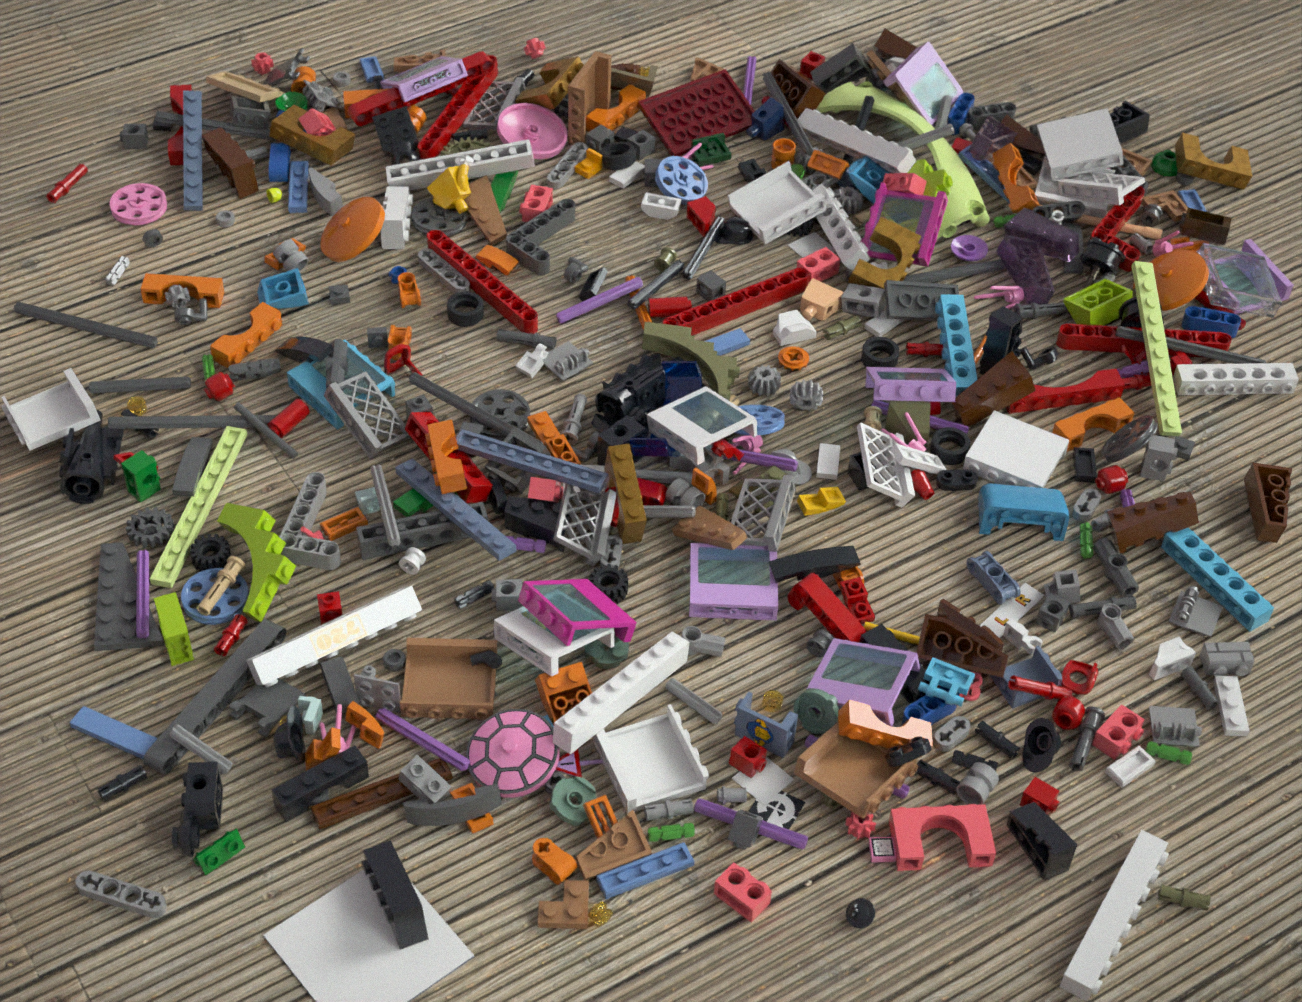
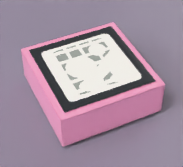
[869,837,896,863]

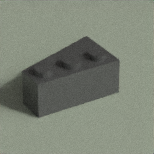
[811,43,875,93]

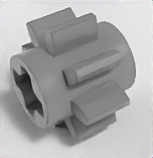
[165,285,190,309]

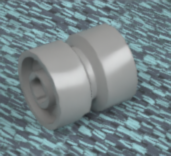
[273,239,309,271]
[666,478,705,508]
[956,762,999,805]

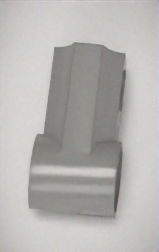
[1097,603,1134,649]
[681,626,725,657]

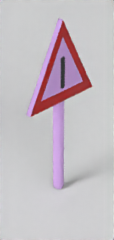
[555,749,603,778]

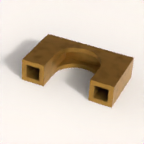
[515,56,584,110]
[269,105,356,166]
[1175,132,1252,190]
[848,216,922,289]
[604,444,647,544]

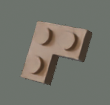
[1141,190,1188,222]
[538,880,589,929]

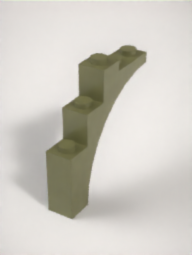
[642,322,740,401]

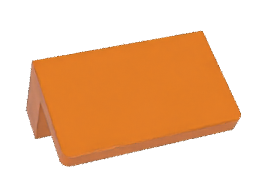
[807,149,850,180]

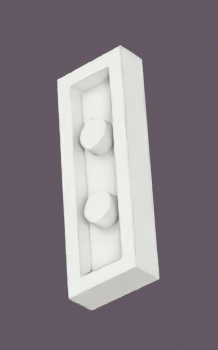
[891,444,946,475]
[1213,675,1249,736]

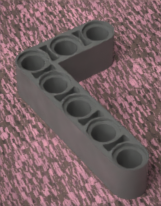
[506,199,576,276]

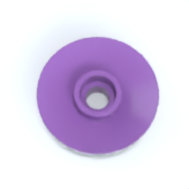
[951,235,988,261]

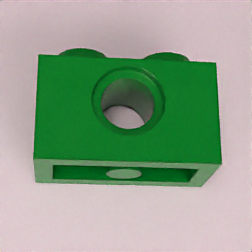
[121,450,161,503]

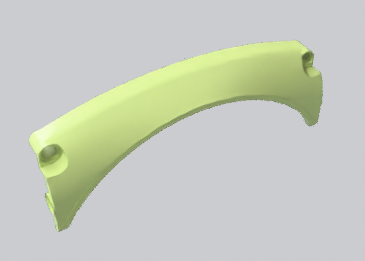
[816,81,990,240]

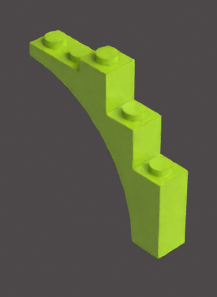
[888,159,953,197]
[217,503,296,622]

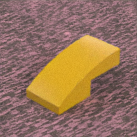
[797,487,846,516]

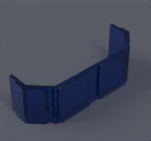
[630,361,702,457]

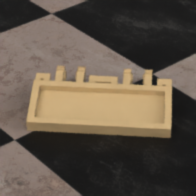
[206,71,283,103]

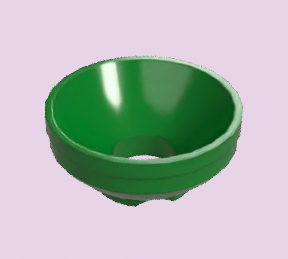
[275,92,308,111]
[1151,150,1178,177]

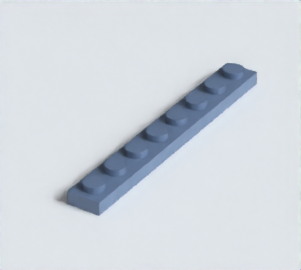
[183,91,203,211]
[456,429,609,493]
[395,458,516,561]

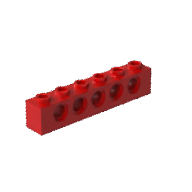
[405,412,493,503]

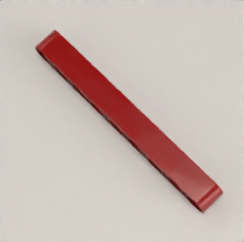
[347,51,495,126]
[418,55,499,160]
[427,230,538,334]
[663,267,809,336]
[1056,324,1232,358]

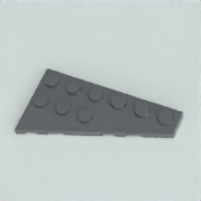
[94,542,164,651]

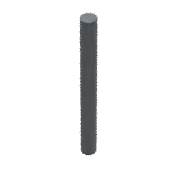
[234,402,298,459]

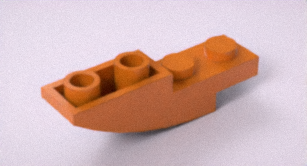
[527,411,581,465]

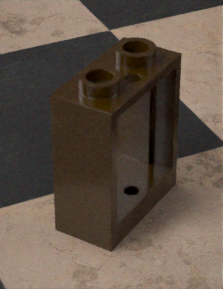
[1179,208,1231,245]

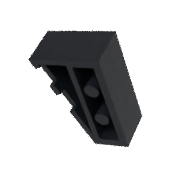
[504,496,571,553]
[1006,802,1078,881]

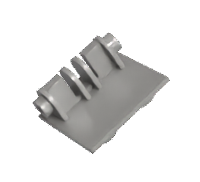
[303,80,345,112]
[543,341,593,381]
[1169,586,1223,638]
[354,665,401,712]
[1149,706,1202,747]

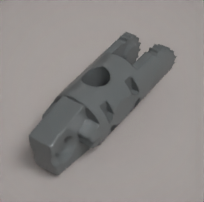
[228,358,281,381]

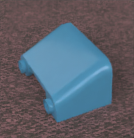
[978,483,1069,541]

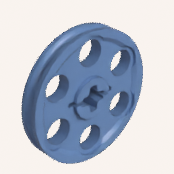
[655,156,708,205]
[723,405,785,435]
[181,568,249,625]

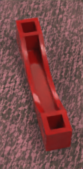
[168,84,193,166]
[1006,369,1125,414]

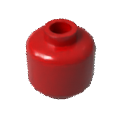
[204,372,235,402]
[1095,465,1128,494]
[1052,696,1085,730]

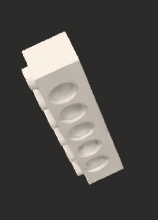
[813,183,870,270]
[1173,363,1299,395]

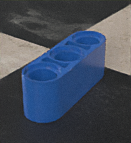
[947,92,975,135]
[269,143,291,182]
[1181,306,1241,338]
[901,686,960,726]

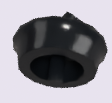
[846,898,876,928]

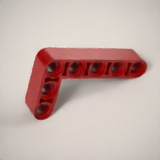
[1089,186,1145,272]

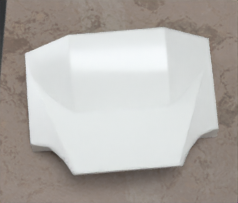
[641,192,681,220]
[773,310,817,346]
[1149,637,1196,681]

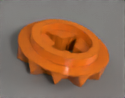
[778,346,809,371]

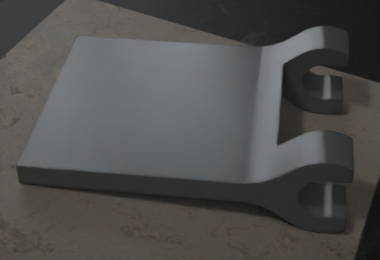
[263,49,310,86]
[229,678,306,737]

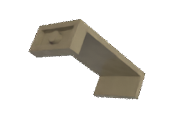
[598,51,658,95]

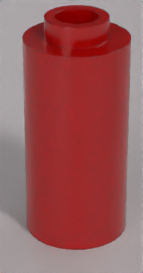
[648,296,692,318]
[267,399,310,438]

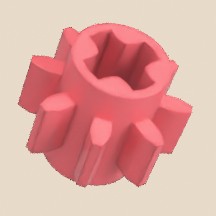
[524,38,546,59]
[251,52,274,74]
[845,812,876,840]

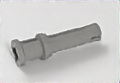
[560,394,587,446]

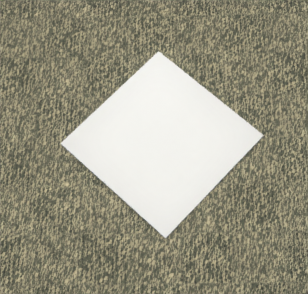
[263,871,474,1002]

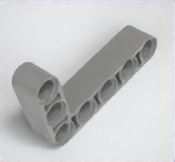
[279,472,341,570]

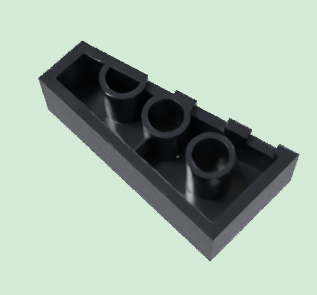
[1110,100,1150,144]
[979,306,1023,375]
[361,840,429,950]

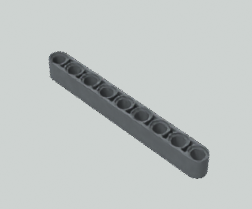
[143,619,287,775]

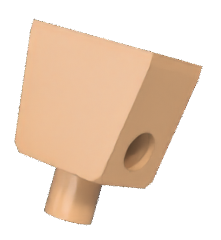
[800,278,844,321]

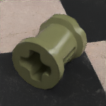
[654,247,677,272]

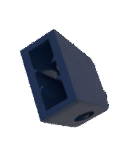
[746,97,785,141]

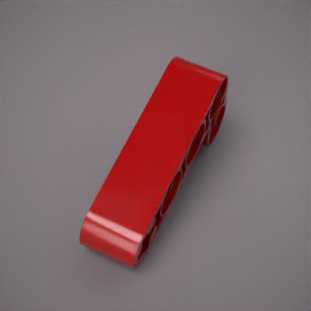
[787,573,866,643]

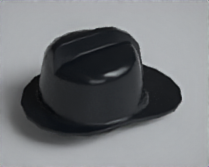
[715,217,754,244]
[273,705,306,761]
[1022,718,1061,773]

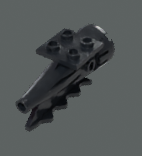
[595,353,685,423]
[59,410,124,504]

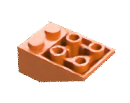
[535,662,592,726]

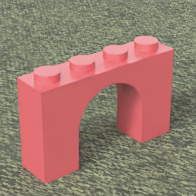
[889,804,996,871]

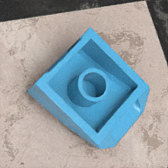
[846,157,890,205]
[257,268,309,309]

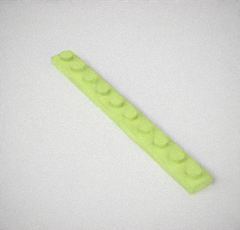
[1131,261,1182,436]
[150,426,247,588]

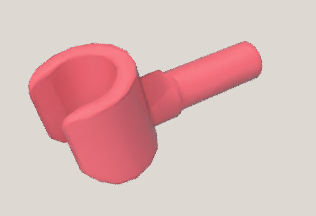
[300,526,325,540]

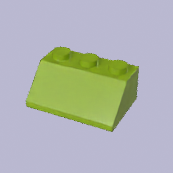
[1063,279,1133,326]

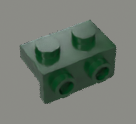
[691,133,732,167]

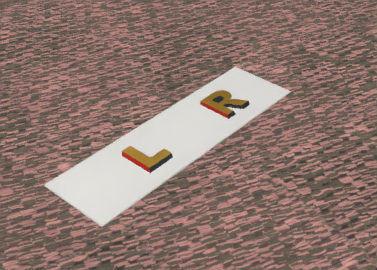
[980,583,1045,638]

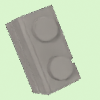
[1200,642,1254,676]

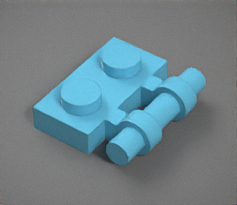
[918,657,975,707]

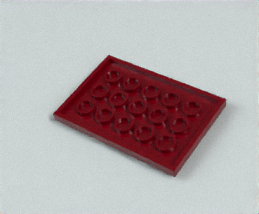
[637,69,755,156]

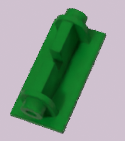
[192,829,246,876]

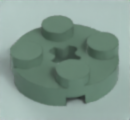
[584,635,629,669]
[794,688,839,734]
[549,777,597,826]

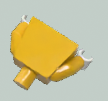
[427,155,474,214]

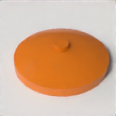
[320,197,385,262]
[1133,250,1209,311]

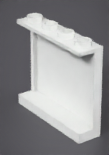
[1037,108,1123,181]
[1035,156,1115,218]
[727,161,827,245]
[1,368,101,451]
[963,410,1069,488]
[593,704,709,814]

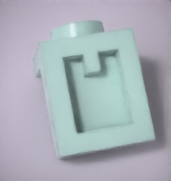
[355,487,380,515]
[298,696,323,735]

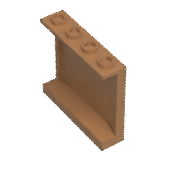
[568,51,611,145]
[400,638,498,720]
[794,722,918,819]

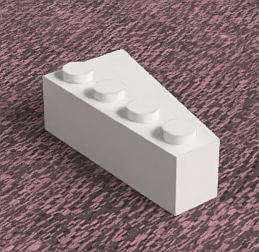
[380,186,413,249]

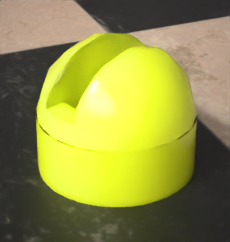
[266,188,282,203]

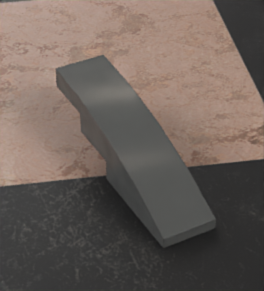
[172,437,213,497]

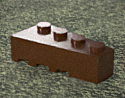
[771,59,826,118]
[202,127,259,199]
[951,351,1035,427]
[1244,462,1292,543]
[1107,492,1199,554]

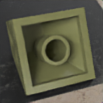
[885,400,930,447]
[729,465,787,513]

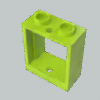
[153,592,194,666]

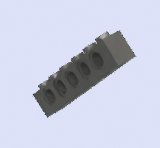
[356,502,488,560]

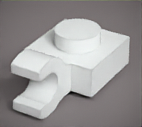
[515,343,549,378]
[1003,618,1043,655]

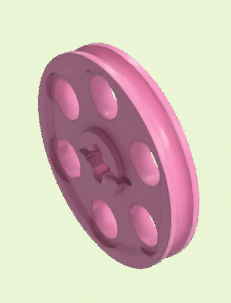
[110,183,167,225]

